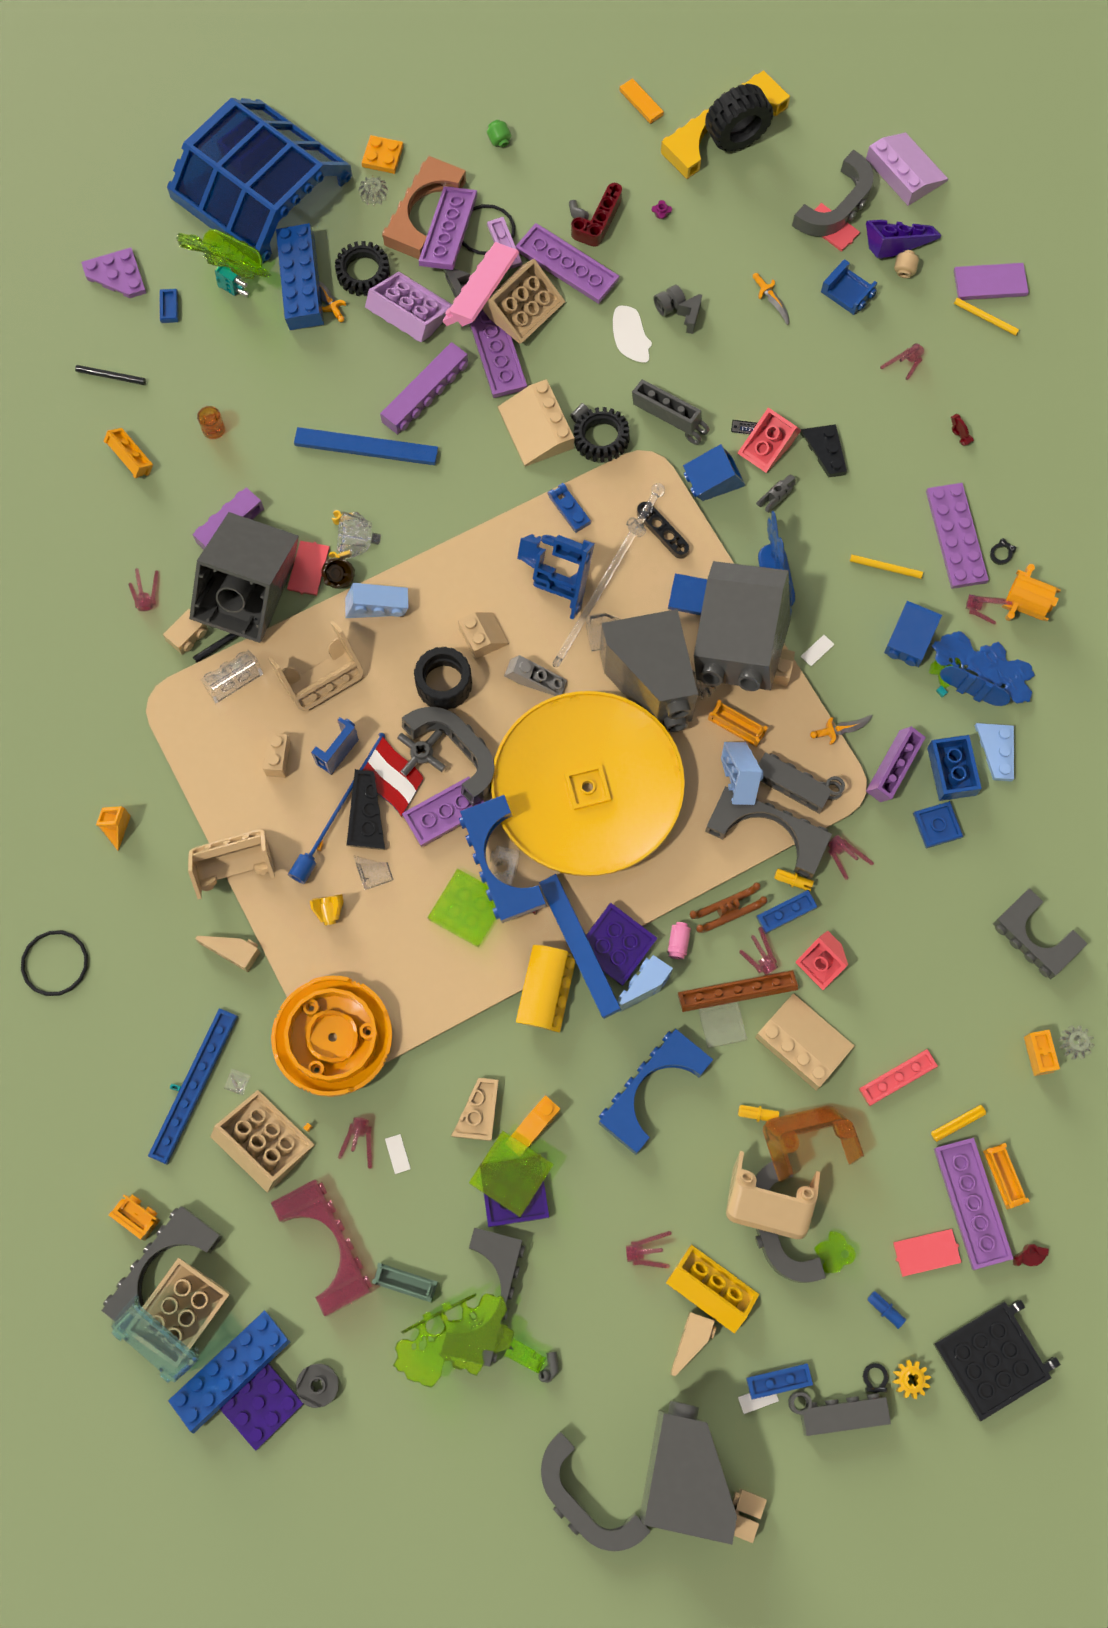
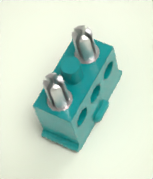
[215,261,249,297]

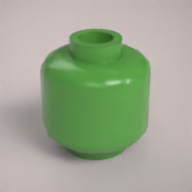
[487,120,512,148]

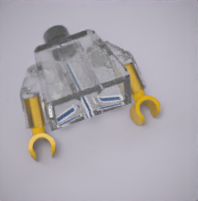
[329,510,381,560]

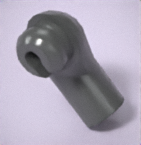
[569,200,589,219]
[538,1351,559,1383]

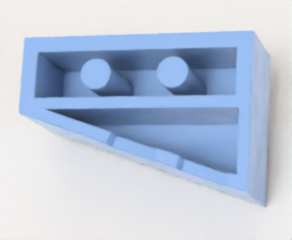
[345,583,408,618]
[721,742,763,805]

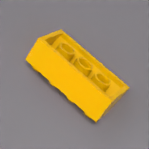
[666,1244,759,1334]

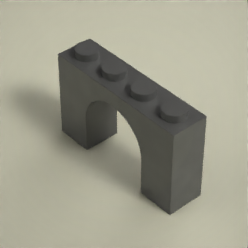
[993,888,1087,980]

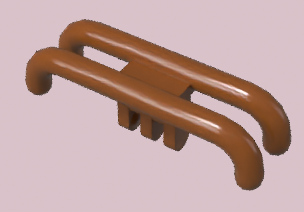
[690,883,767,933]

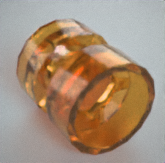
[197,406,225,439]

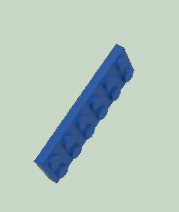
[168,1310,290,1434]

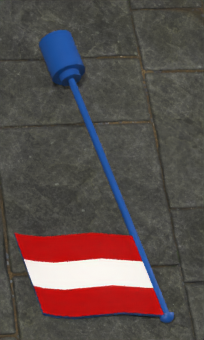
[288,733,424,884]

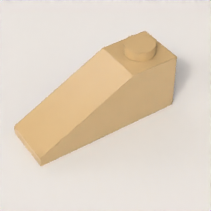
[195,936,261,972]
[670,1312,716,1376]

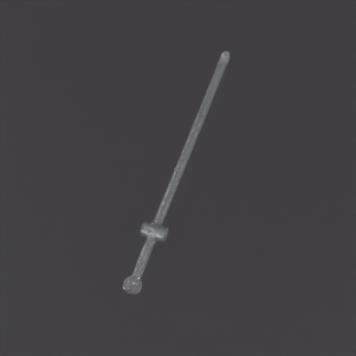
[553,483,665,667]

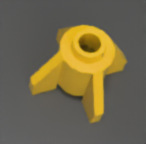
[310,894,344,925]

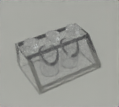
[201,650,263,703]

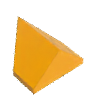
[96,806,131,851]

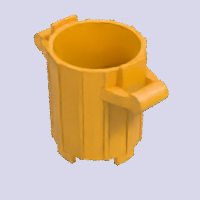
[1002,564,1061,622]

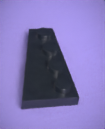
[346,769,385,850]

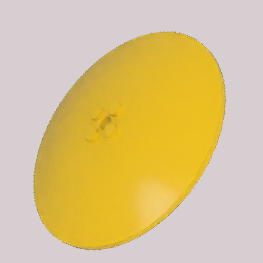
[491,691,685,876]

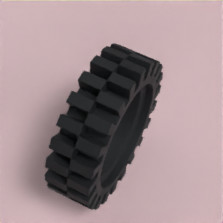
[335,241,390,296]
[574,407,630,463]

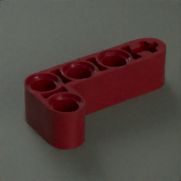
[571,182,622,247]

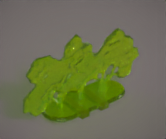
[176,229,272,279]
[393,1293,514,1388]

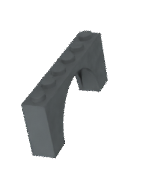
[705,786,832,879]
[101,1206,223,1341]
[441,1228,525,1367]

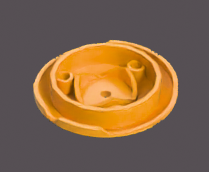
[271,976,392,1097]

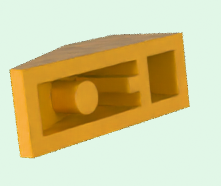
[505,1095,561,1157]

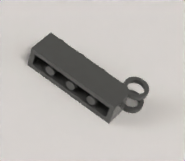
[632,379,710,445]
[758,752,845,814]
[788,1392,891,1436]

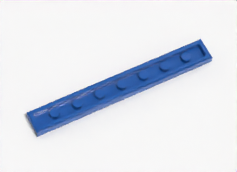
[294,427,438,465]
[539,874,622,1019]
[148,1008,238,1165]

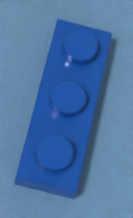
[756,890,818,934]
[746,1363,813,1400]

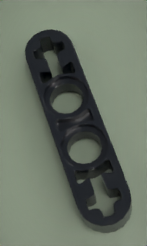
[637,502,689,559]

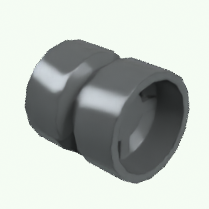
[653,284,686,316]

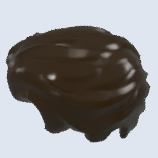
[321,558,355,589]

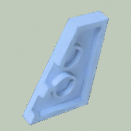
[974,723,1014,782]

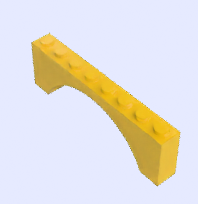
[661,70,790,179]

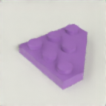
[81,247,146,298]

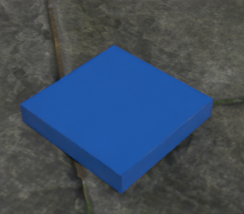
[668,573,707,615]
[913,801,963,849]

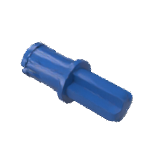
[867,1291,906,1329]

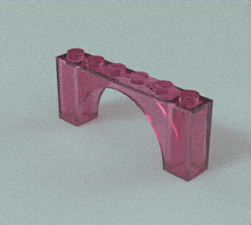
[271,1179,373,1317]

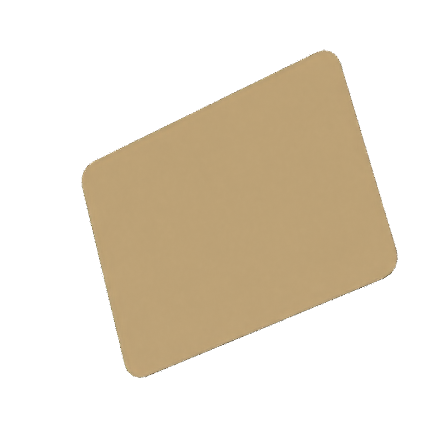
[146,450,867,1064]

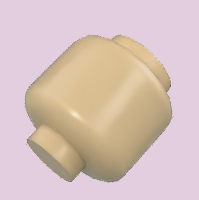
[894,250,919,278]

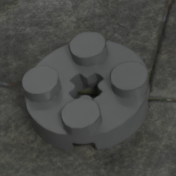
[296,1364,339,1408]

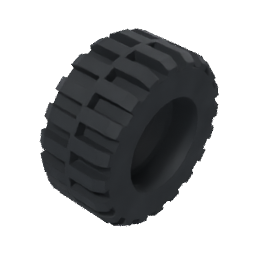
[705,84,773,152]

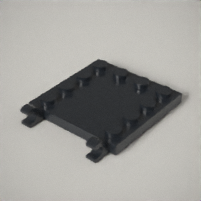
[933,1300,1061,1421]

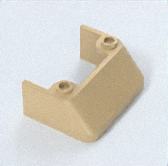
[268,621,363,711]
[188,830,275,899]
[726,1151,820,1239]

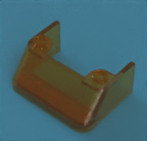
[763,1106,864,1182]

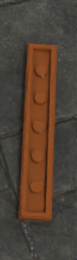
[678,970,798,1012]

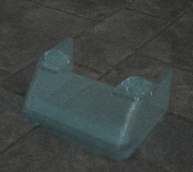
[111,1295,199,1383]

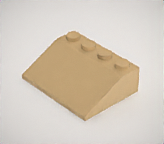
[482,259,565,344]
[498,379,574,467]
[755,993,854,1091]
[210,1090,315,1193]
[126,1258,231,1367]

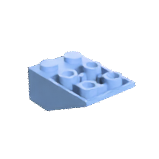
[618,955,673,1012]

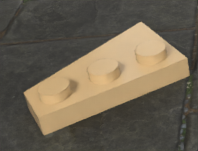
[451,1078,499,1141]

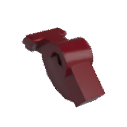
[951,414,974,446]
[1013,1244,1049,1266]

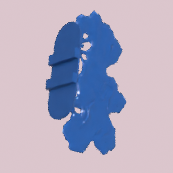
[758,511,795,616]
[932,631,1035,706]

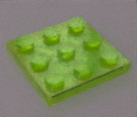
[427,868,496,948]
[469,1130,554,1217]

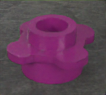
[651,200,672,219]

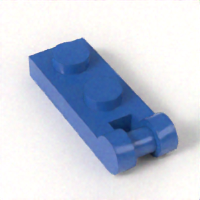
[547,483,591,533]

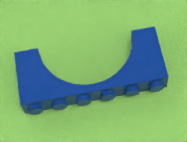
[459,795,546,923]
[598,1029,713,1155]

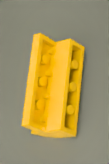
[516,945,576,1033]

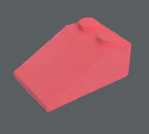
[737,408,801,473]

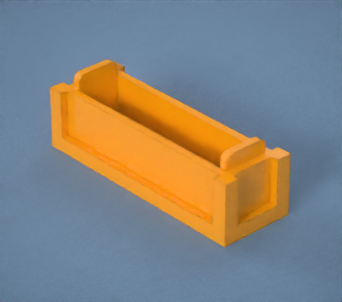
[104,428,153,478]
[708,699,768,747]
[983,1143,1030,1210]

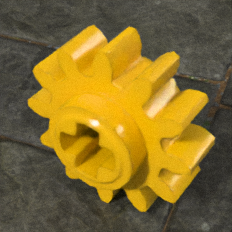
[892,1360,931,1399]

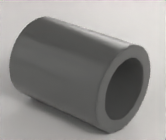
[570,403,589,423]

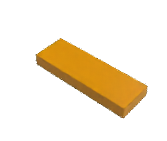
[619,78,664,124]

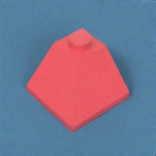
[795,930,848,990]

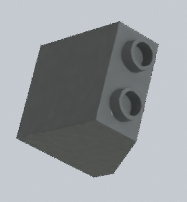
[189,512,299,643]
[694,561,791,691]
[600,609,698,732]
[639,1401,737,1545]

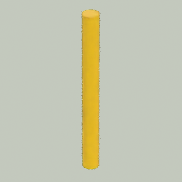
[954,298,1019,336]
[850,554,923,579]

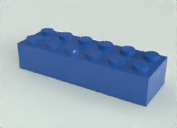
[276,223,324,330]

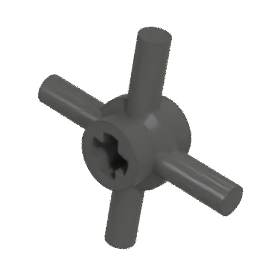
[397,729,446,776]

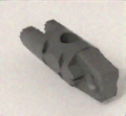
[756,474,796,513]

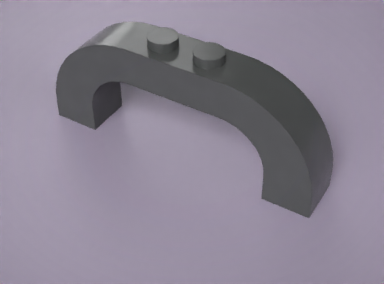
[792,149,873,236]
[402,707,494,806]
[755,1156,826,1283]
[541,1431,651,1551]

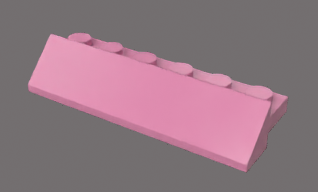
[442,242,519,327]

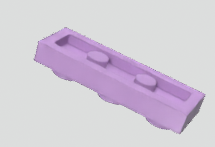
[487,217,522,270]

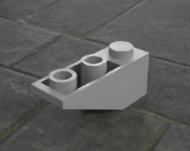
[504,655,567,696]

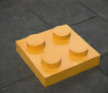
[362,135,403,174]

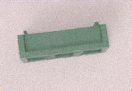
[372,1263,438,1303]

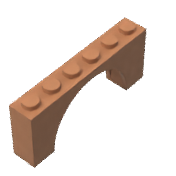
[382,156,466,259]

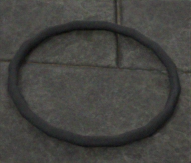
[462,204,515,255]
[21,930,88,996]

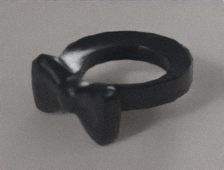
[990,538,1017,565]
[862,1363,888,1393]

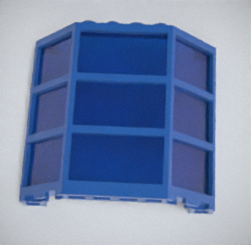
[167,98,352,266]

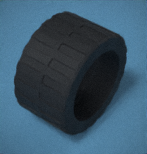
[414,646,472,710]

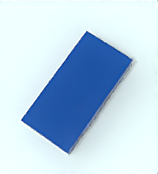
[160,289,178,323]

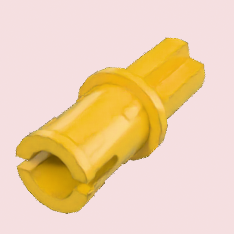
[774,869,814,892]
[738,1105,779,1124]

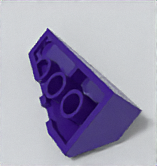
[866,220,941,259]

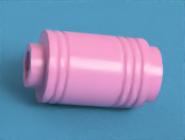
[667,922,691,960]

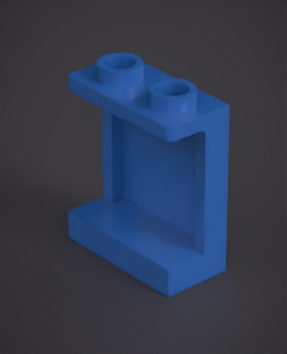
[821,259,877,315]
[311,717,359,775]

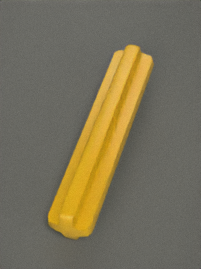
[931,1105,986,1142]

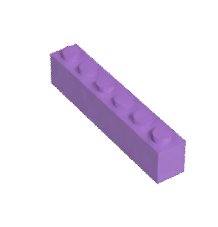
[380,342,468,435]

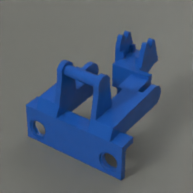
[517,534,595,619]

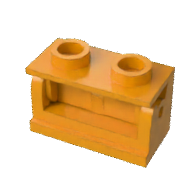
[1024,1030,1060,1076]
[109,1194,160,1241]

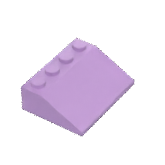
[866,132,948,206]
[365,271,452,342]

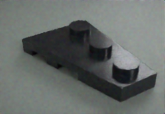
[800,424,847,478]

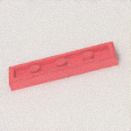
[859,1049,938,1106]

